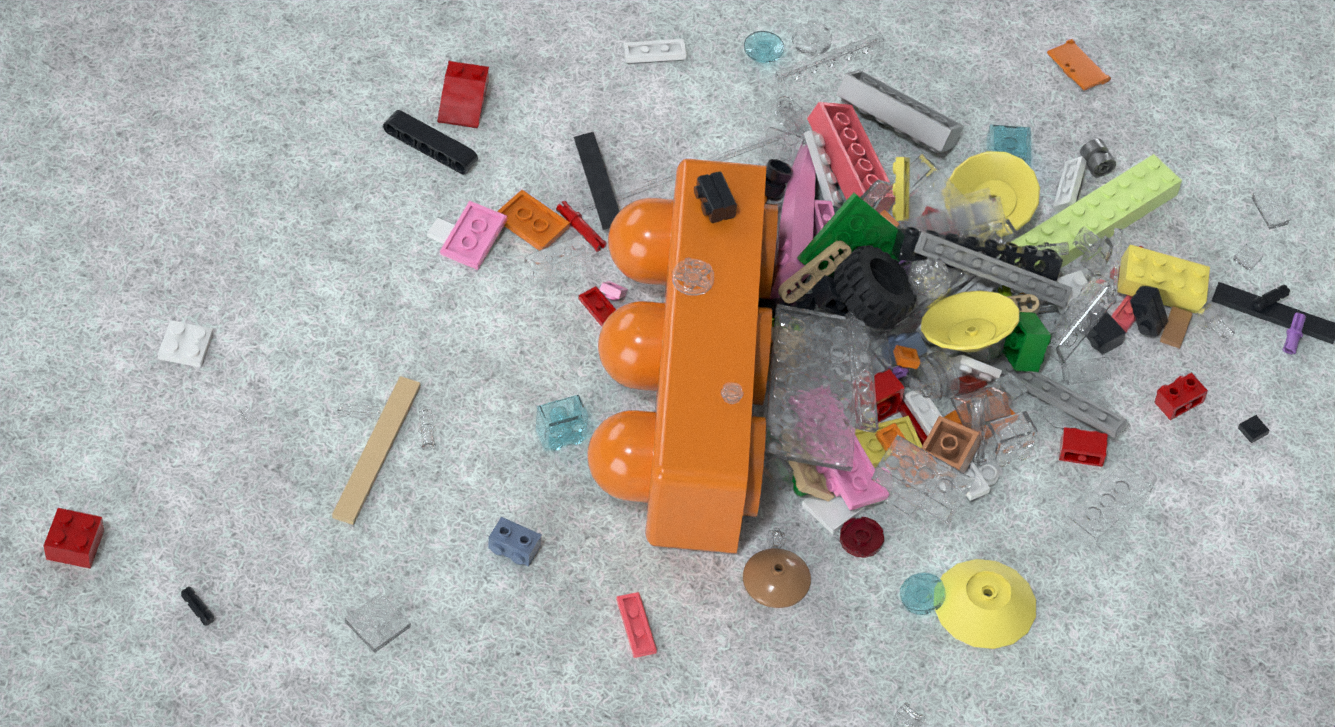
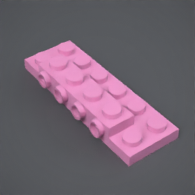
[788,387,890,511]

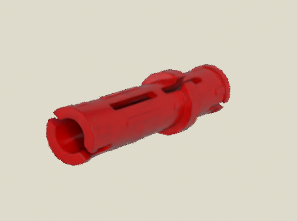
[556,201,607,252]

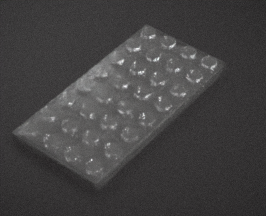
[764,304,862,472]

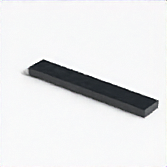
[574,132,620,230]
[1212,282,1335,344]

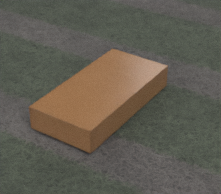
[1160,306,1193,349]

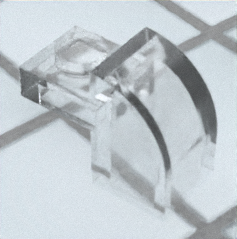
[1072,226,1114,275]

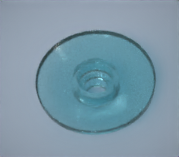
[744,31,784,63]

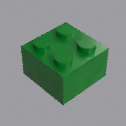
[1000,312,1051,372]

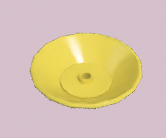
[944,151,1040,238]
[921,290,1019,352]
[934,559,1036,649]

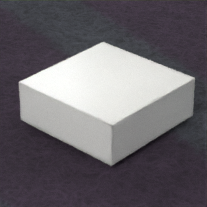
[427,218,455,244]

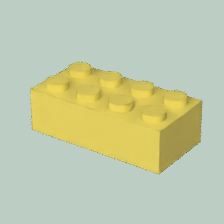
[1117,245,1210,314]

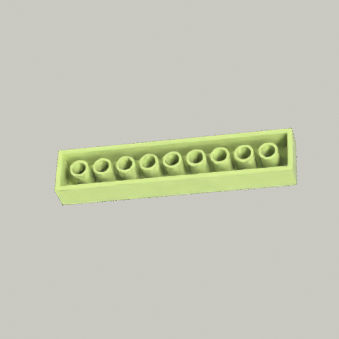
[999,154,1182,268]

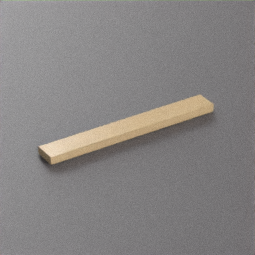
[332,376,420,525]

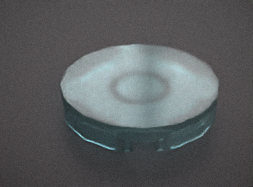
[900,573,946,615]

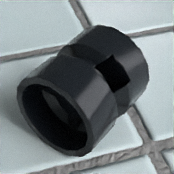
[765,159,793,198]

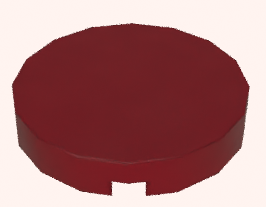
[839,517,884,558]

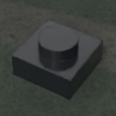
[1238,415,1270,444]

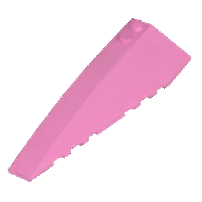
[769,144,816,299]

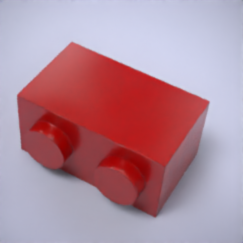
[1059,427,1108,467]

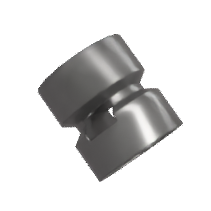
[1080,139,1116,178]

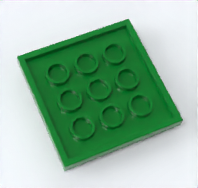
[797,192,901,278]

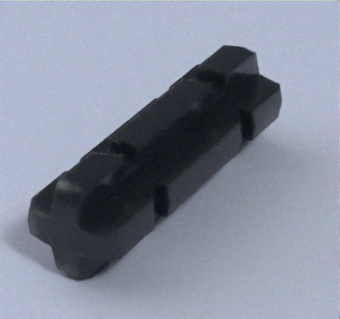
[1252,284,1290,311]
[181,587,214,626]

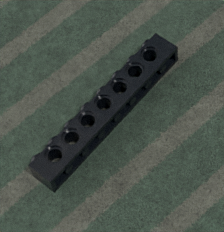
[892,227,1063,281]

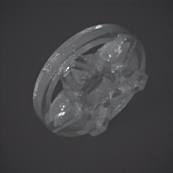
[672,258,714,295]

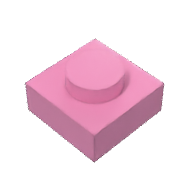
[599,281,628,300]

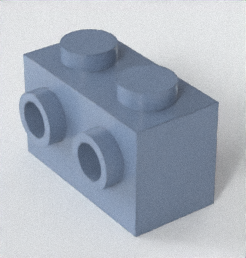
[878,332,928,365]
[488,517,542,567]

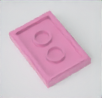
[440,201,508,270]

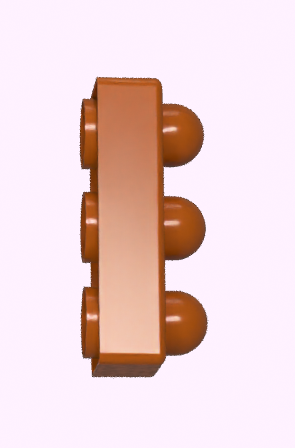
[587,158,778,554]

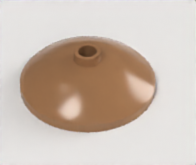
[743,548,811,608]

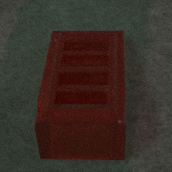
[949,375,988,396]

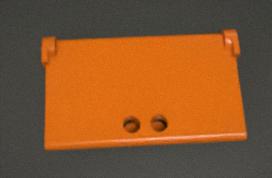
[1047,39,1111,91]

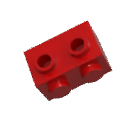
[1154,372,1208,421]

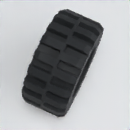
[834,245,917,330]

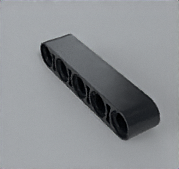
[383,110,478,175]

